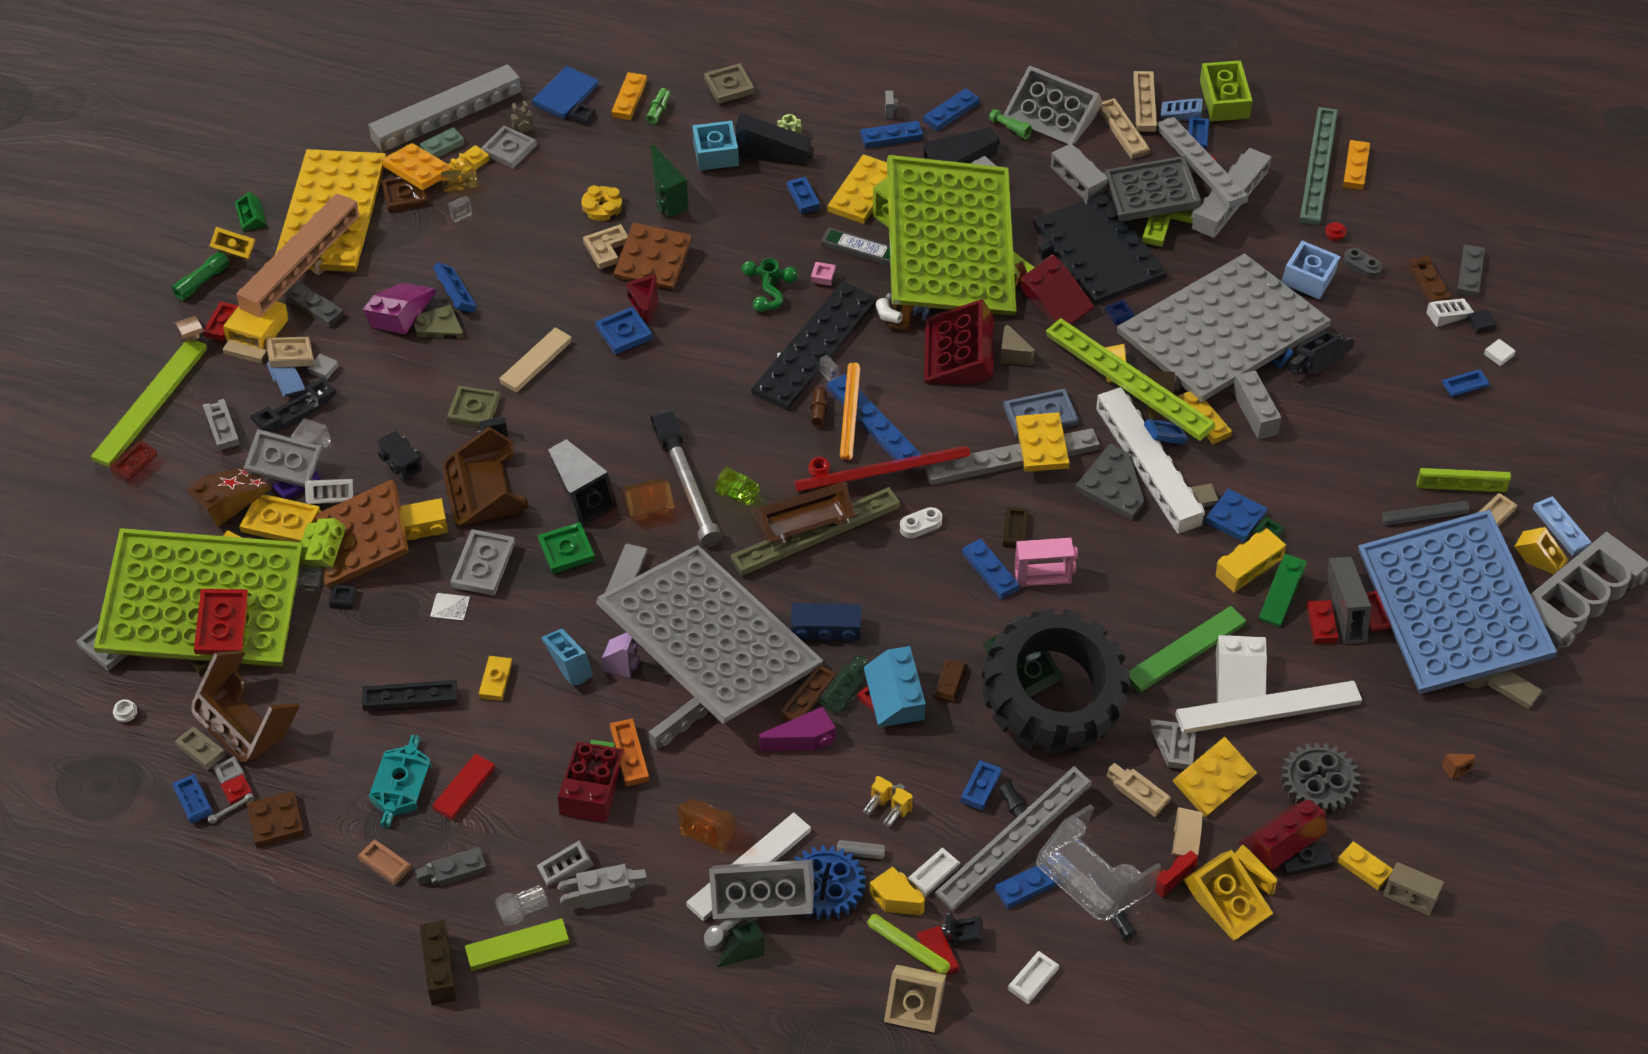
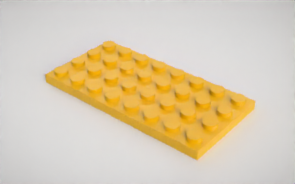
[275,149,386,272]

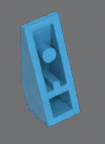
[541,629,593,686]

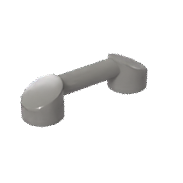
[704,917,760,951]

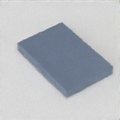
[1003,389,1079,438]

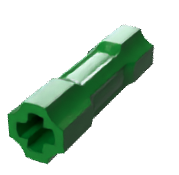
[171,250,230,301]

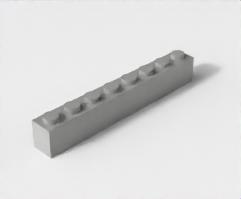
[368,64,521,152]

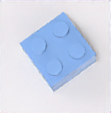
[1281,241,1340,299]

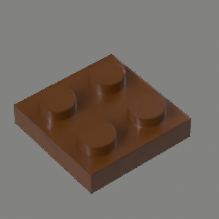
[246,791,304,848]

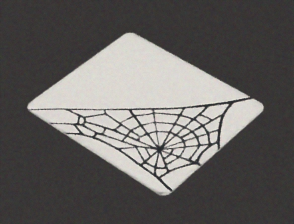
[430,593,470,620]

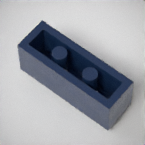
[791,603,861,641]

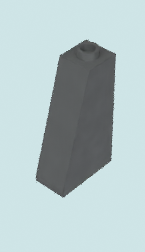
[1327,557,1371,645]

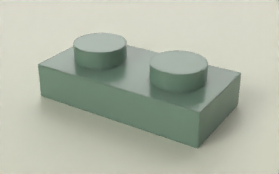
[420,127,465,157]

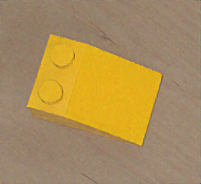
[1183,850,1273,941]

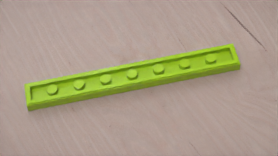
[91,339,207,468]

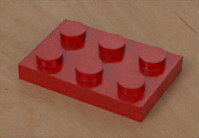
[194,589,249,654]

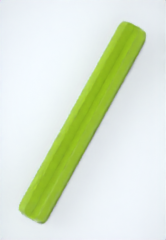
[867,914,950,975]

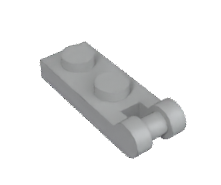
[203,399,240,451]

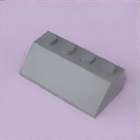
[709,860,814,919]

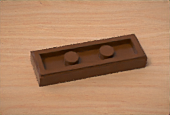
[779,665,838,722]

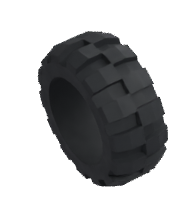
[982,608,1130,754]

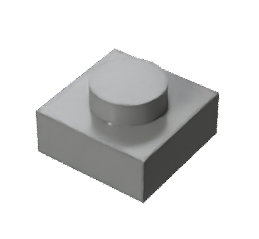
[885,91,898,119]

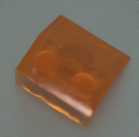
[619,478,674,520]
[678,799,737,853]

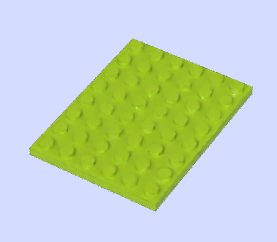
[887,155,1016,316]
[93,528,303,667]

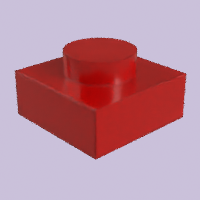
[220,774,253,806]

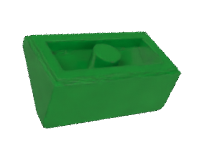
[234,191,267,231]

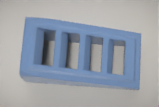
[1160,98,1203,121]

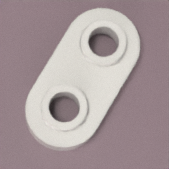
[900,507,942,538]

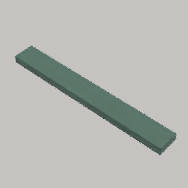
[1299,107,1338,226]

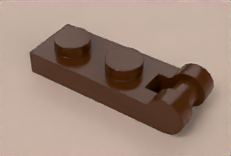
[1407,255,1452,303]

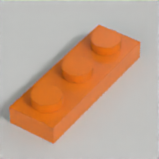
[610,718,649,787]

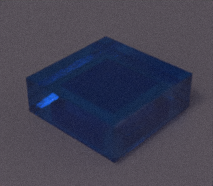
[1105,299,1134,325]

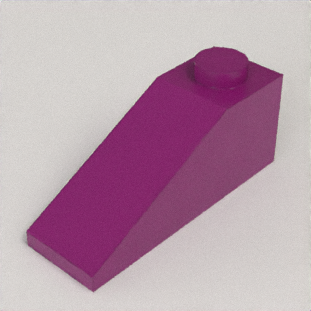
[759,707,836,751]

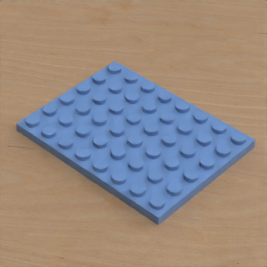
[1358,509,1557,695]

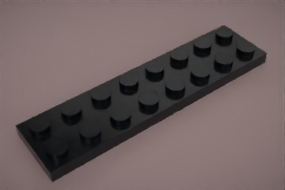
[751,281,878,411]

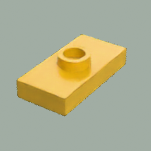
[479,656,513,701]

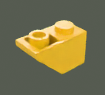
[870,867,925,915]

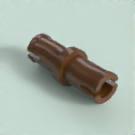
[810,387,828,427]

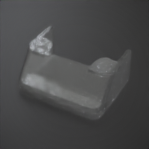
[1036,805,1161,920]

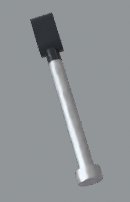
[650,408,722,547]

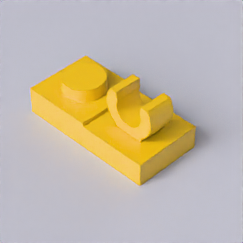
[449,145,490,181]

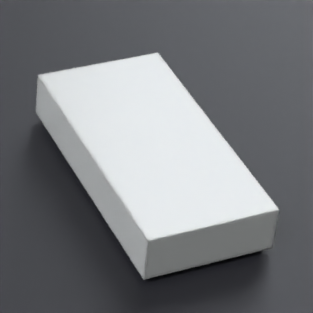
[908,848,960,897]
[1008,951,1059,1004]

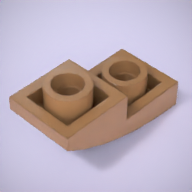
[174,316,204,341]

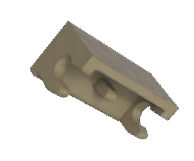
[1383,862,1444,916]

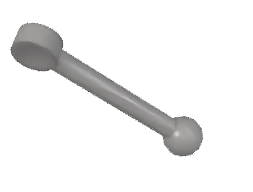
[207,793,255,824]

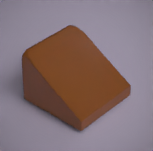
[1442,754,1476,780]

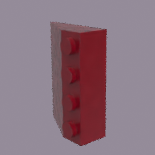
[924,299,994,384]

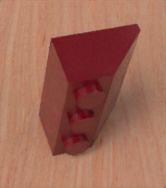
[1239,799,1327,870]

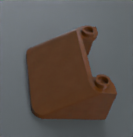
[442,427,529,526]
[751,481,856,546]

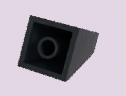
[548,439,618,527]

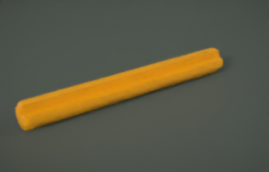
[840,362,860,460]

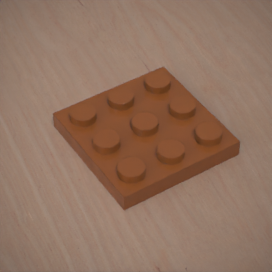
[614,223,692,291]

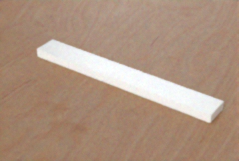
[1175,681,1362,734]

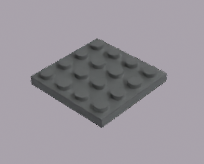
[1105,156,1201,222]

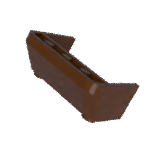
[191,650,300,762]

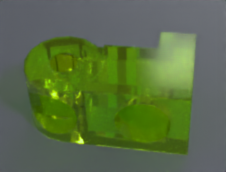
[715,466,760,505]

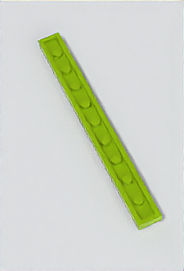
[1046,318,1215,441]

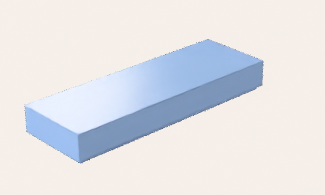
[1533,496,1592,556]

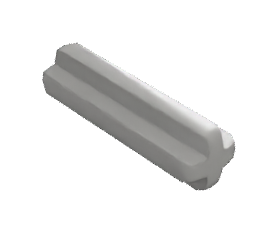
[837,840,885,859]

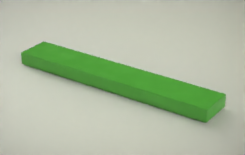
[1129,606,1246,693]

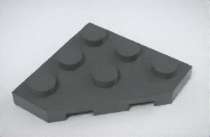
[1075,443,1144,521]

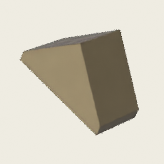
[1000,325,1035,366]

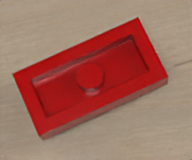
[203,302,238,341]
[1307,600,1338,644]
[1155,850,1198,898]

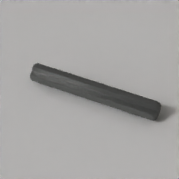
[1382,501,1470,525]

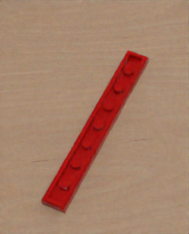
[794,446,970,492]

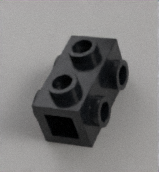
[377,430,422,481]

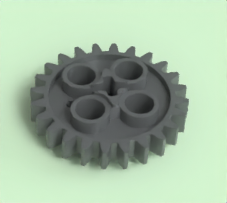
[1280,742,1360,814]

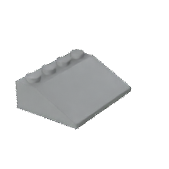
[1003,65,1103,145]

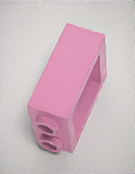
[1014,538,1078,587]

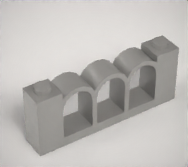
[1530,531,1648,652]

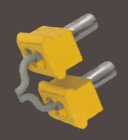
[863,776,913,827]

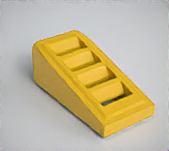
[1235,845,1278,896]

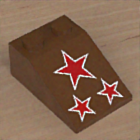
[186,467,272,528]

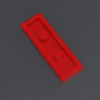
[432,754,495,821]

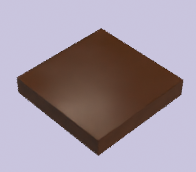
[381,177,429,213]

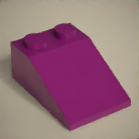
[363,283,437,334]

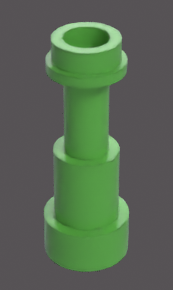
[989,109,1032,139]

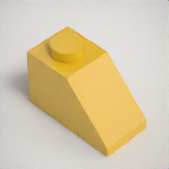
[210,227,255,259]
[1514,527,1569,575]

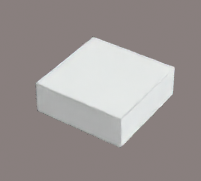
[1484,339,1516,366]

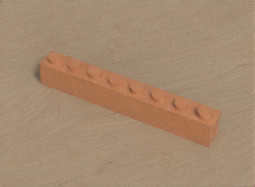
[236,193,359,318]

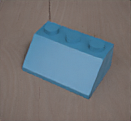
[864,646,926,728]

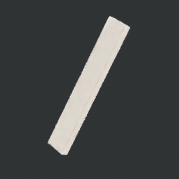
[686,812,811,922]

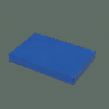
[532,66,599,119]

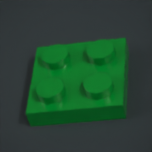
[537,522,595,574]

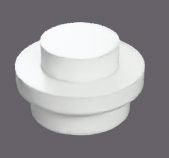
[113,699,137,722]

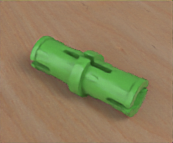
[645,88,671,125]

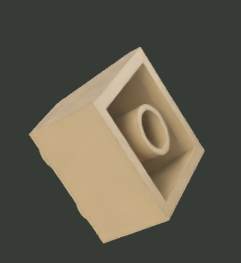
[884,965,946,1032]

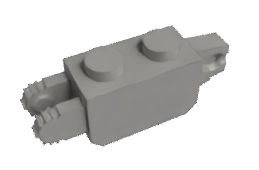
[557,864,648,909]

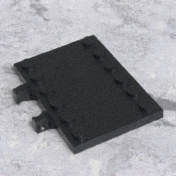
[1033,193,1167,306]

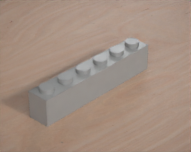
[1191,148,1271,238]

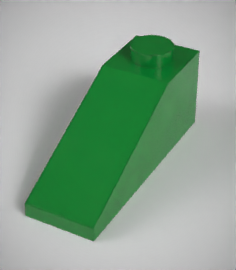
[1258,554,1307,628]

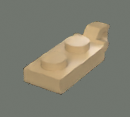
[1107,763,1171,817]

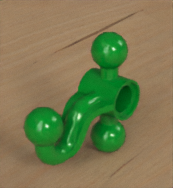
[741,258,798,313]

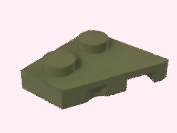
[413,305,464,339]

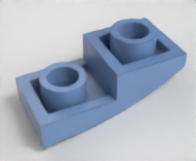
[267,362,305,398]

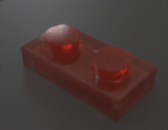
[109,440,158,483]

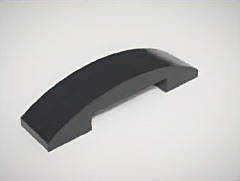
[250,378,336,431]

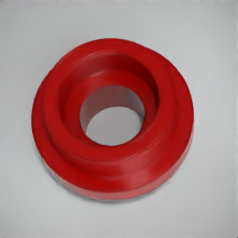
[808,457,830,477]

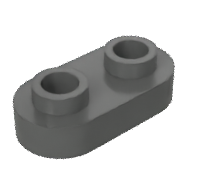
[1343,248,1382,279]

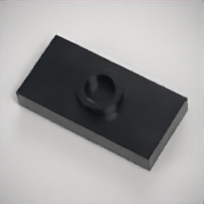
[1281,841,1334,876]

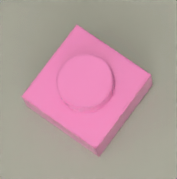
[811,262,836,286]

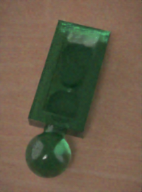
[818,656,869,715]

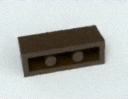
[419,920,457,1005]

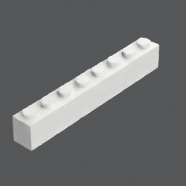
[1096,387,1205,534]

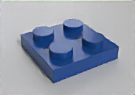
[595,307,653,355]
[1205,489,1267,543]

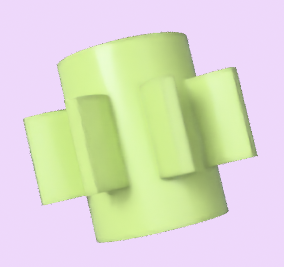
[777,114,801,133]

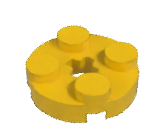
[581,185,623,221]

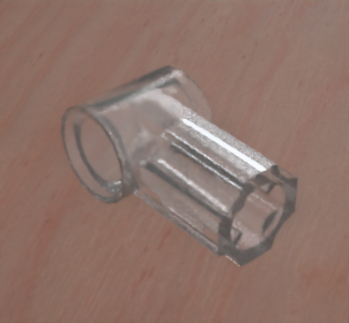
[494,885,548,926]

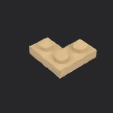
[583,224,628,270]

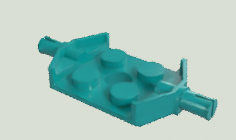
[369,734,432,828]

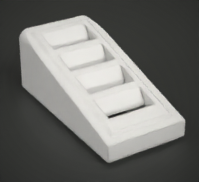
[1426,298,1474,327]
[305,479,353,504]

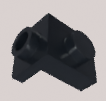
[476,416,508,437]
[943,913,983,947]

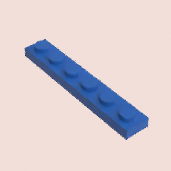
[827,374,922,460]

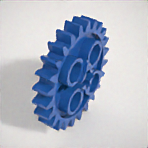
[795,845,866,921]

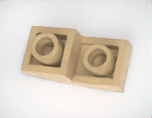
[1172,807,1202,856]

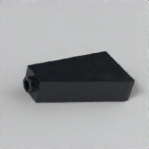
[735,113,814,166]
[923,127,1000,164]

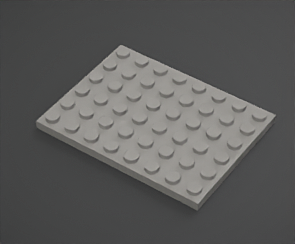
[1117,253,1331,402]
[596,545,823,724]

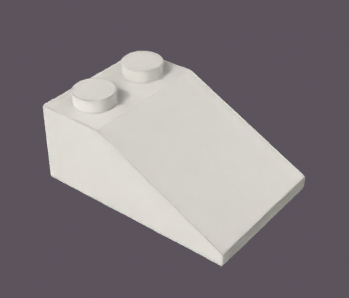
[1216,635,1267,703]

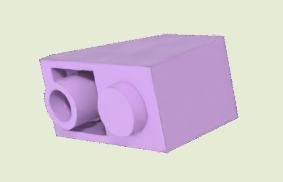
[602,632,640,678]

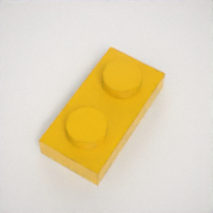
[1338,841,1393,890]

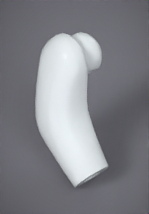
[876,298,903,323]

